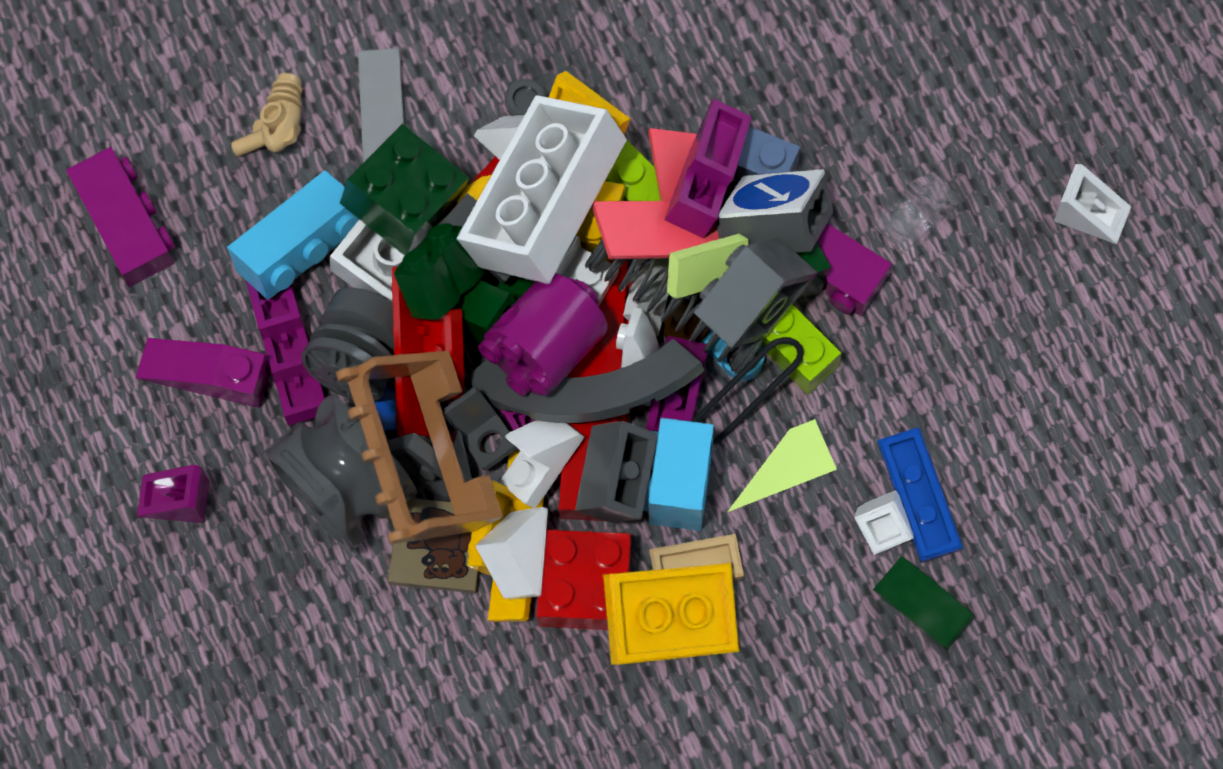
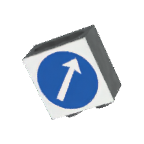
[717,169,834,252]

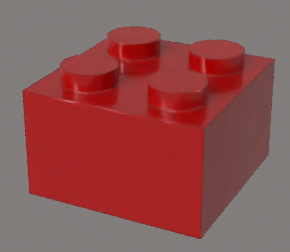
[537,530,631,630]

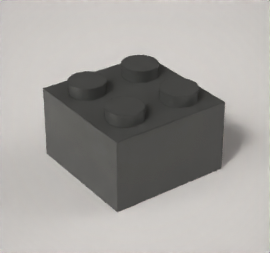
[694,238,818,348]

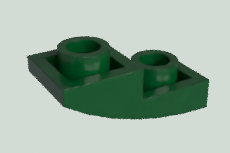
[873,556,975,651]

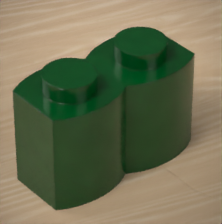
[394,223,484,320]

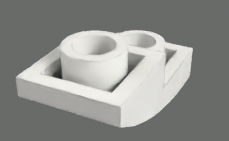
[616,307,659,406]

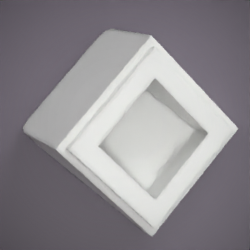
[854,490,914,555]

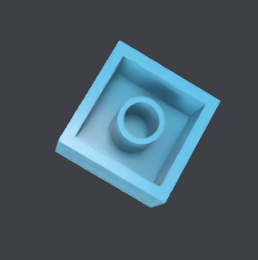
[643,418,714,531]

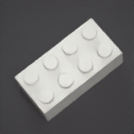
[457,95,627,284]

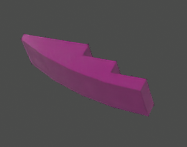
[245,280,325,426]

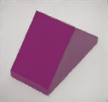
[137,464,210,523]

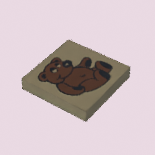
[388,498,479,594]

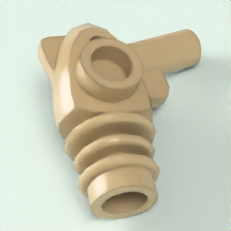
[231,73,302,157]

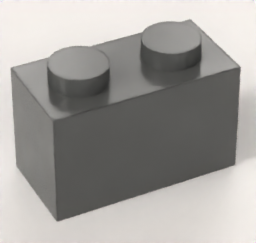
[575,421,658,523]

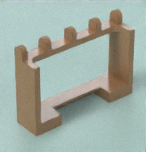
[336,351,503,544]

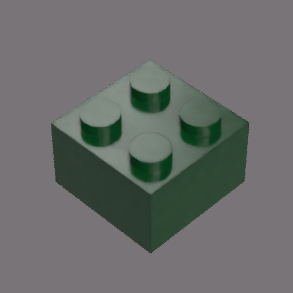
[340,124,469,255]

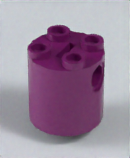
[478,273,608,396]

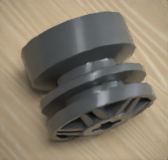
[301,287,394,401]

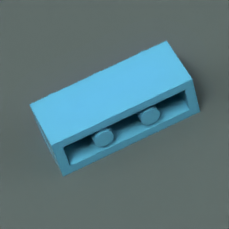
[227,170,359,300]

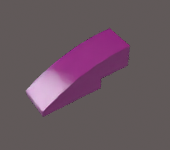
[665,98,752,238]

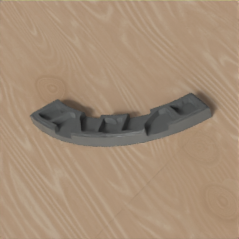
[464,339,705,423]

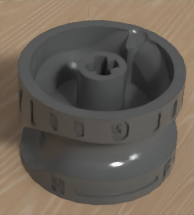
[263,394,417,552]

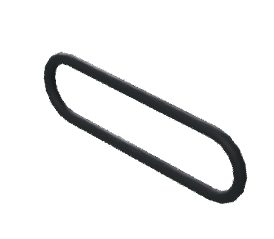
[690,337,804,444]

